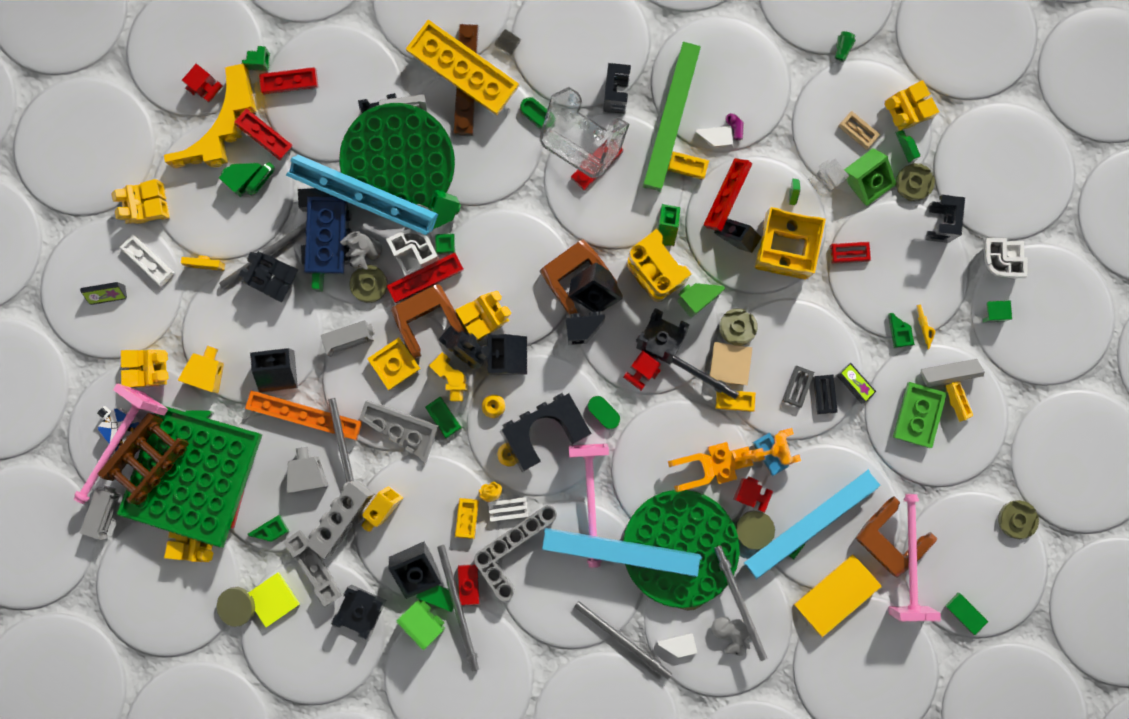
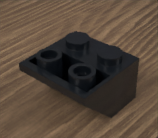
[566,312,605,345]
[488,334,527,375]
[250,348,298,393]

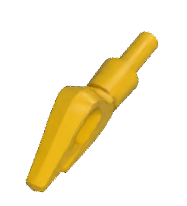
[916,304,935,350]

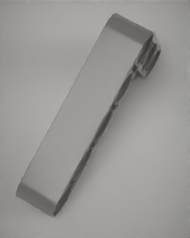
[474,505,557,601]

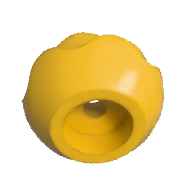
[481,394,505,418]
[497,443,517,467]
[479,482,502,502]

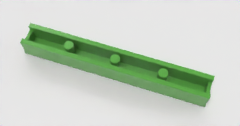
[643,42,701,192]

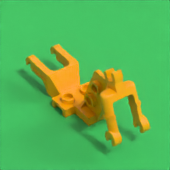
[667,428,801,492]

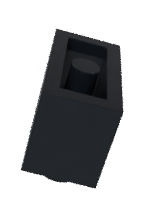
[714,218,762,253]

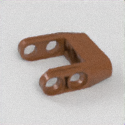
[539,239,618,315]
[391,284,466,359]
[855,496,937,578]

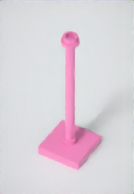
[74,383,168,504]
[569,443,609,568]
[889,494,941,621]

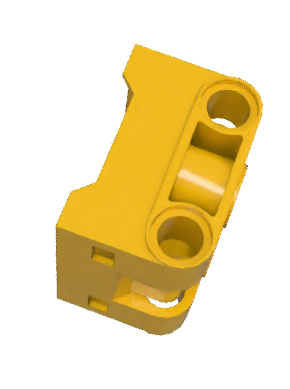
[754,207,826,279]
[627,229,692,302]

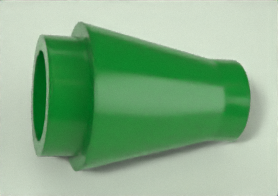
[835,31,856,61]

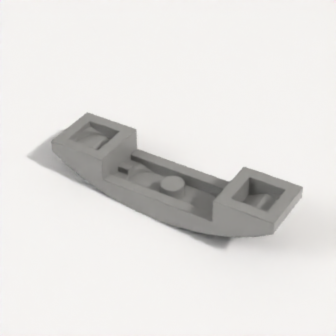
[283,530,342,607]

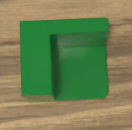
[242,46,270,71]
[982,300,1012,323]

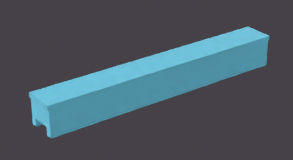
[286,155,438,235]
[743,469,880,580]
[542,528,701,576]

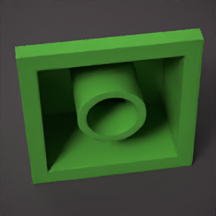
[843,148,896,206]
[677,283,725,318]
[396,599,445,650]

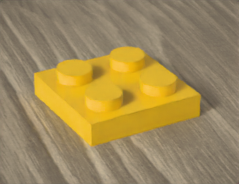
[367,337,421,391]

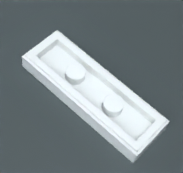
[119,234,175,287]

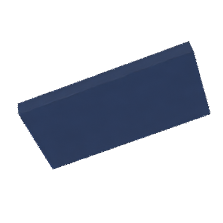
[304,197,347,274]

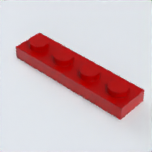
[704,158,752,231]
[387,253,464,303]

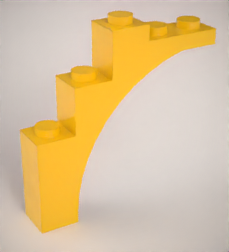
[164,64,257,168]

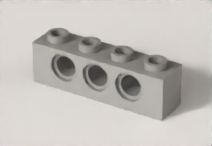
[306,480,374,559]

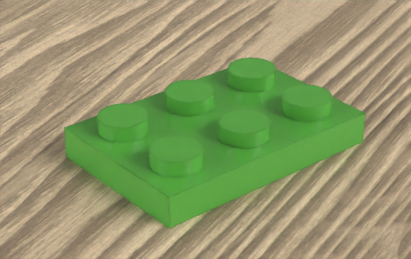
[893,382,947,448]

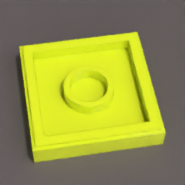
[248,572,300,627]

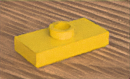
[667,151,709,180]
[181,255,225,271]
[945,381,973,422]
[715,391,756,412]
[455,498,479,539]

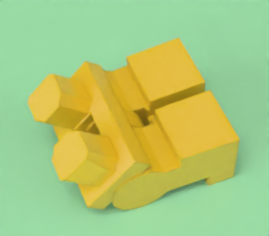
[884,80,939,131]
[111,179,170,224]
[455,291,511,343]
[121,350,169,389]
[429,352,468,402]
[164,532,214,562]

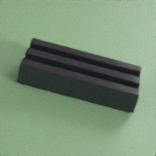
[813,374,838,414]

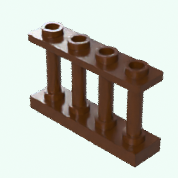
[98,412,189,505]

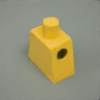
[178,346,224,393]
[361,486,403,532]

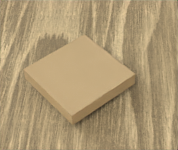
[709,342,753,386]

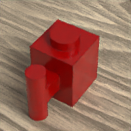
[182,63,223,103]
[623,350,661,391]
[733,476,774,513]

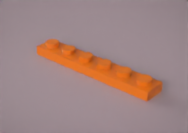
[245,390,362,440]

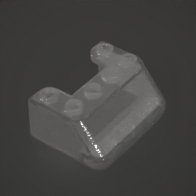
[540,87,630,178]

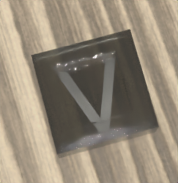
[494,29,521,56]

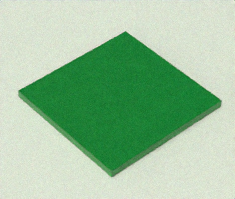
[117,405,263,548]

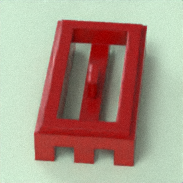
[830,242,871,264]

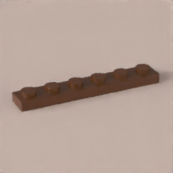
[454,24,479,136]

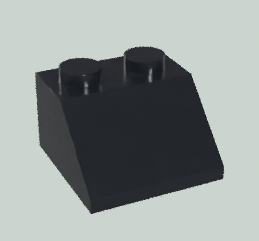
[568,262,623,313]
[388,541,441,599]

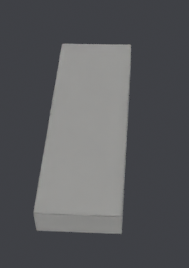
[920,359,985,387]

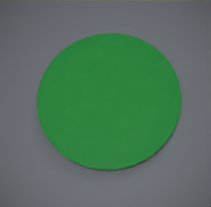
[339,103,455,208]
[623,490,740,608]

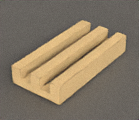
[838,111,880,150]

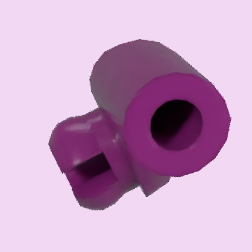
[725,113,744,140]

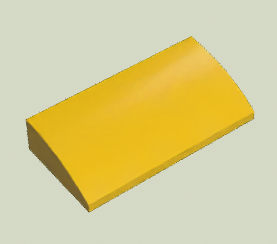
[794,554,882,637]

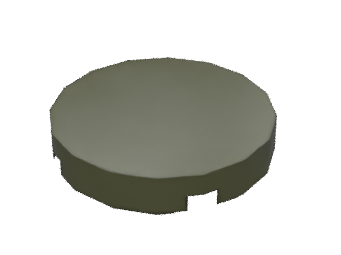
[896,163,935,201]
[349,265,388,303]
[719,309,758,346]
[998,500,1039,539]
[736,510,775,550]
[216,587,255,627]

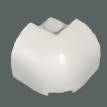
[386,229,439,276]
[984,238,1028,278]

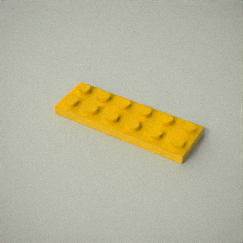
[406,20,519,116]

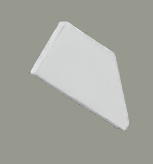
[696,126,733,148]
[657,633,697,658]

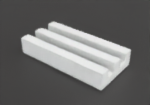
[488,497,529,522]

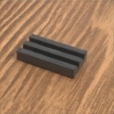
[782,365,815,408]

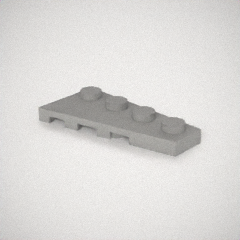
[360,400,439,463]

